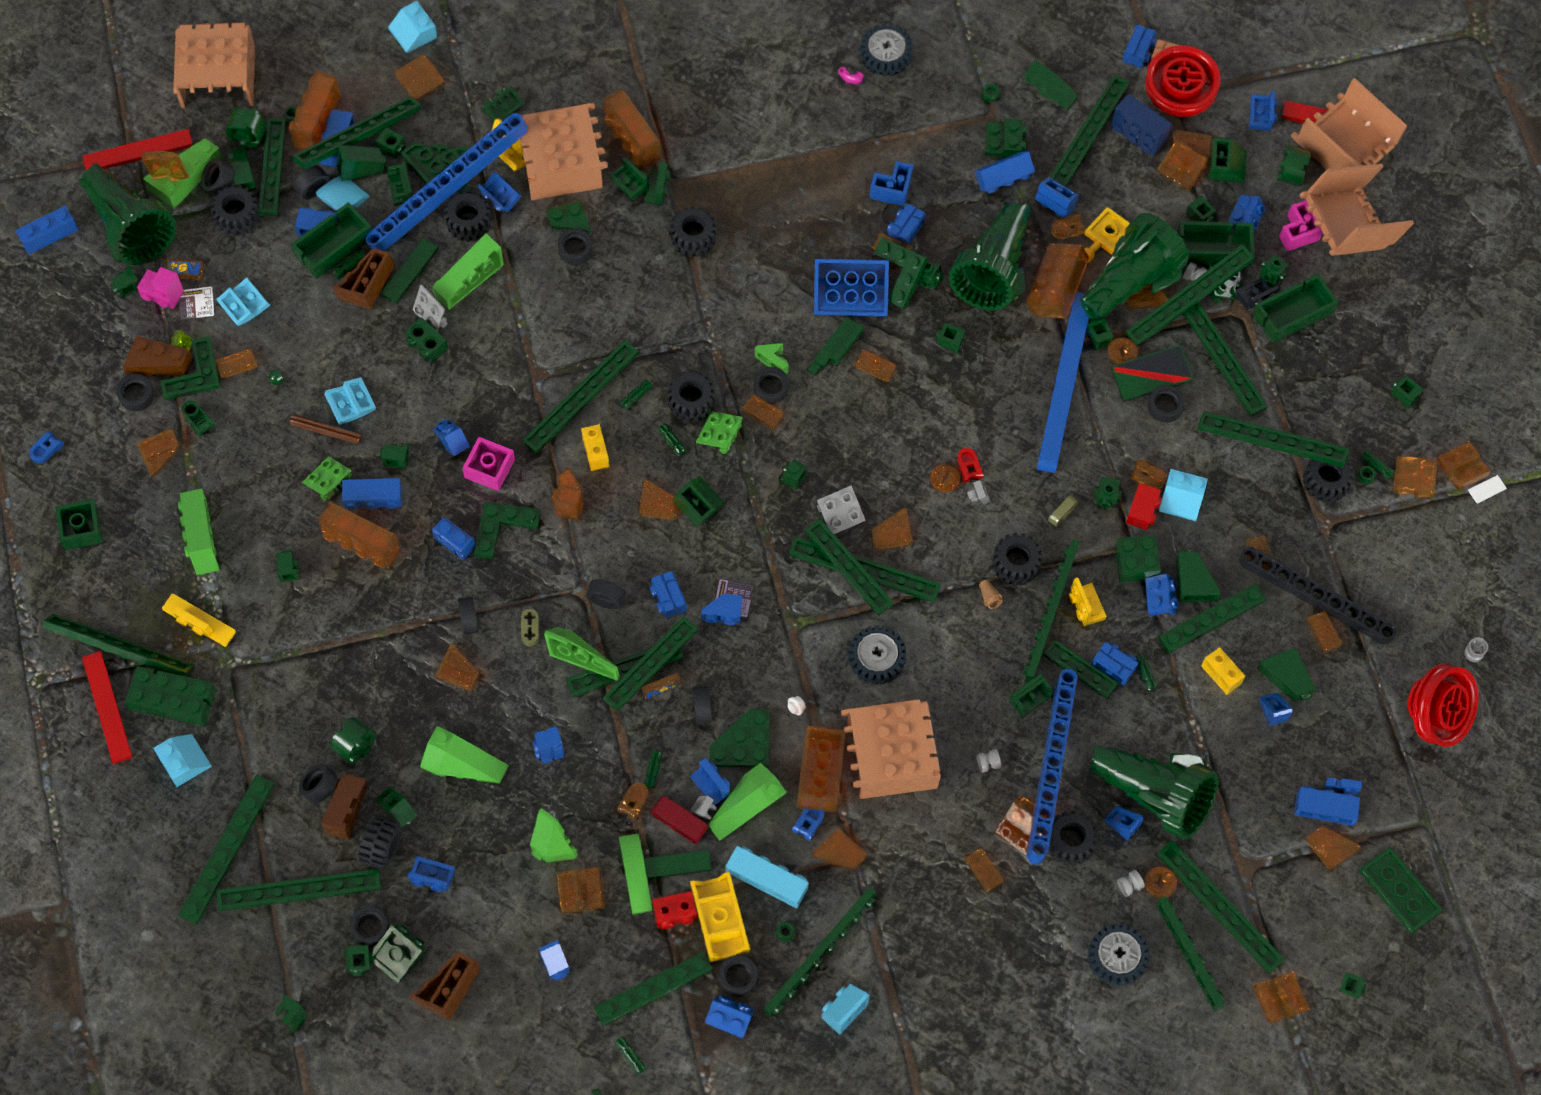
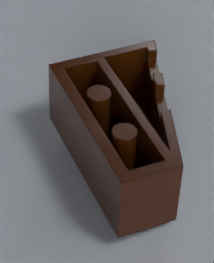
[333,248,395,309]
[122,335,193,377]
[321,773,368,840]
[410,952,481,1021]

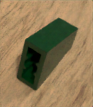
[336,145,386,181]
[1176,550,1220,602]
[1257,648,1315,702]

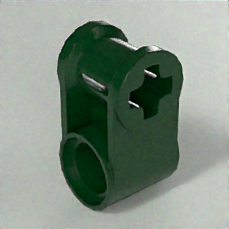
[182,400,215,438]

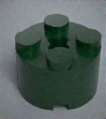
[225,108,267,148]
[1277,145,1311,186]
[330,717,377,765]

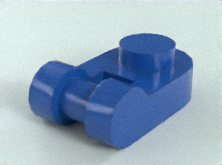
[29,431,64,464]
[792,804,824,841]

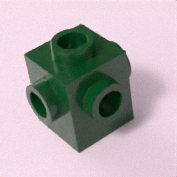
[1258,254,1289,288]
[917,261,943,289]
[1093,477,1122,508]

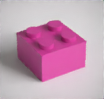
[462,437,515,491]

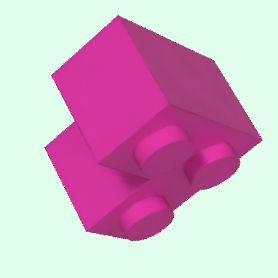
[1279,200,1323,252]
[137,267,184,309]

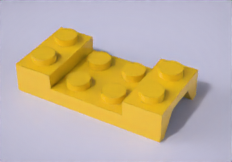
[690,872,750,962]

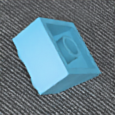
[388,1,437,54]
[1159,469,1208,521]
[153,734,212,787]
[822,984,869,1034]

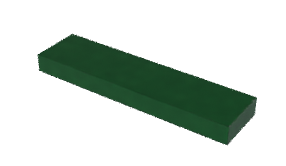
[381,238,439,304]
[1043,639,1119,699]
[644,850,711,880]

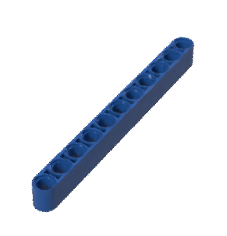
[366,113,528,251]
[1037,291,1089,474]
[1026,669,1077,864]

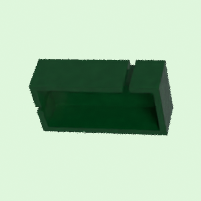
[290,202,372,280]
[1177,221,1255,266]
[1252,274,1339,343]
[125,666,217,726]

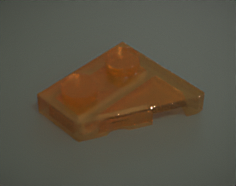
[136,428,180,477]
[639,480,679,520]

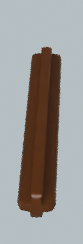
[289,414,362,444]

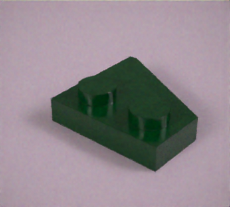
[546,201,591,234]

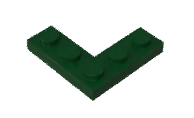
[874,237,928,309]
[160,336,220,400]
[474,502,541,559]

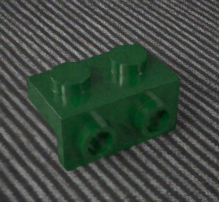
[609,157,649,200]
[645,162,671,205]

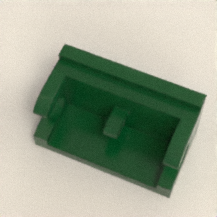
[387,162,413,206]
[1009,673,1053,718]
[276,995,307,1034]

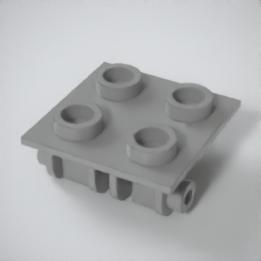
[412,284,447,332]
[817,486,866,534]

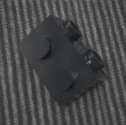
[1234,277,1280,310]

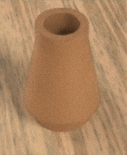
[979,580,1003,609]

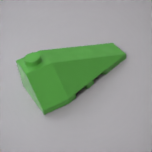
[544,627,620,681]
[420,726,509,784]
[708,763,787,841]
[530,808,578,862]

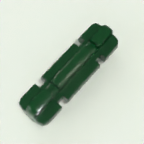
[333,251,365,279]
[620,380,652,409]
[658,423,686,456]
[1361,450,1395,479]
[1135,653,1158,691]
[644,750,662,789]
[615,1037,646,1074]

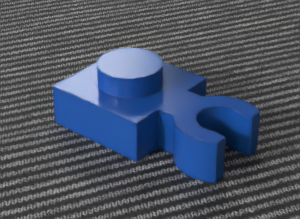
[1324,778,1362,796]

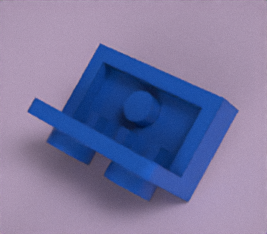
[1249,91,1278,131]
[477,172,521,212]
[1228,195,1265,232]
[1146,574,1178,616]
[691,758,730,806]
[408,856,456,892]
[705,995,754,1038]

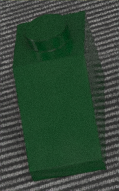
[375,787,417,828]

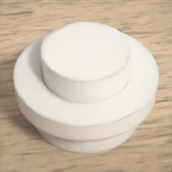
[788,696,806,715]

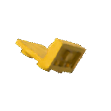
[1069,578,1107,626]

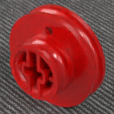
[1145,45,1221,117]
[1407,664,1478,747]

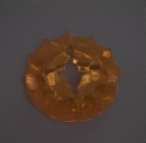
[1108,338,1138,363]
[930,463,960,492]
[1144,867,1177,898]

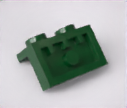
[481,86,524,122]

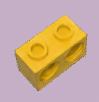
[581,424,609,471]
[1201,647,1245,695]

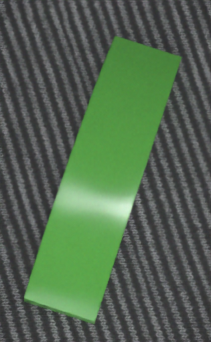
[619,833,653,914]

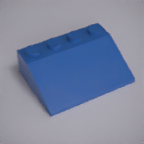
[814,259,889,316]

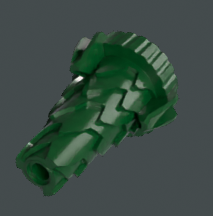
[79,163,176,265]
[948,202,1030,311]
[1080,213,1189,319]
[1089,746,1219,840]

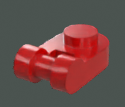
[957,448,983,483]

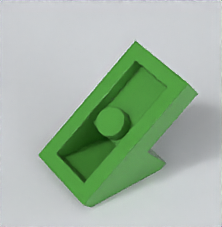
[755,343,789,374]

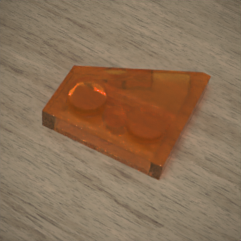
[1125,284,1168,309]
[872,508,913,550]
[435,643,479,692]
[1305,826,1362,871]
[811,828,867,871]

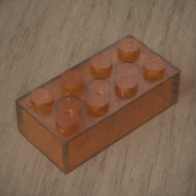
[289,71,341,151]
[603,89,661,170]
[1026,243,1089,318]
[318,502,401,569]
[797,726,846,812]

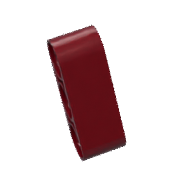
[650,796,709,844]

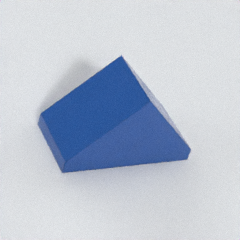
[1259,693,1293,726]
[1104,806,1144,841]

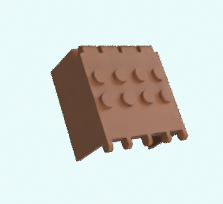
[174,23,255,108]
[1291,78,1407,170]
[517,103,608,201]
[1299,164,1414,256]
[841,700,940,799]

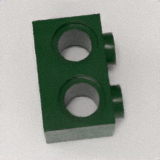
[405,317,448,362]

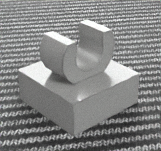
[967,480,991,505]
[690,796,717,819]

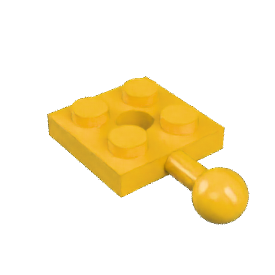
[1080,207,1130,262]

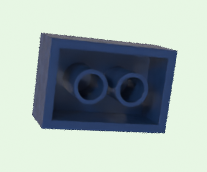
[1111,94,1172,157]

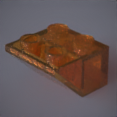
[552,466,584,521]
[995,795,1046,855]

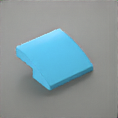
[316,176,369,211]
[216,277,270,326]
[325,377,376,425]

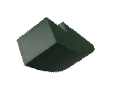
[1024,60,1078,110]
[226,145,256,190]

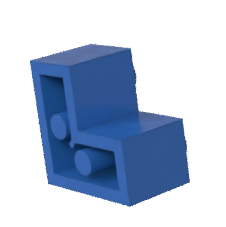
[869,161,914,206]

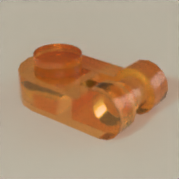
[1051,214,1086,239]
[1131,460,1167,489]
[617,783,648,820]

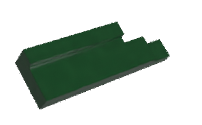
[807,317,864,376]

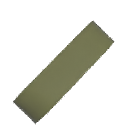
[1048,495,1078,527]
[521,609,539,647]

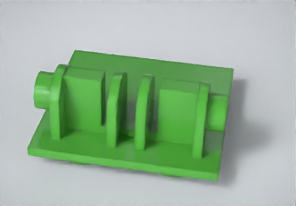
[696,411,743,454]
[302,457,352,501]

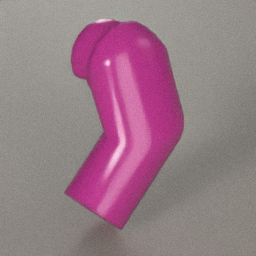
[838,67,863,84]

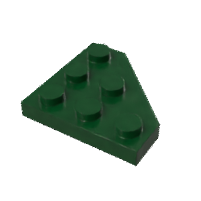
[400,142,476,185]
[709,709,770,768]

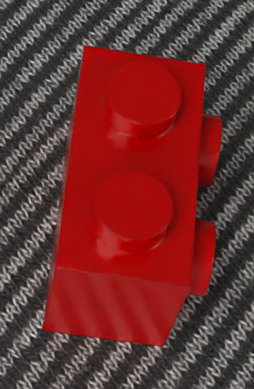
[1126,483,1162,530]
[652,891,697,929]

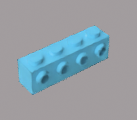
[726,846,809,908]

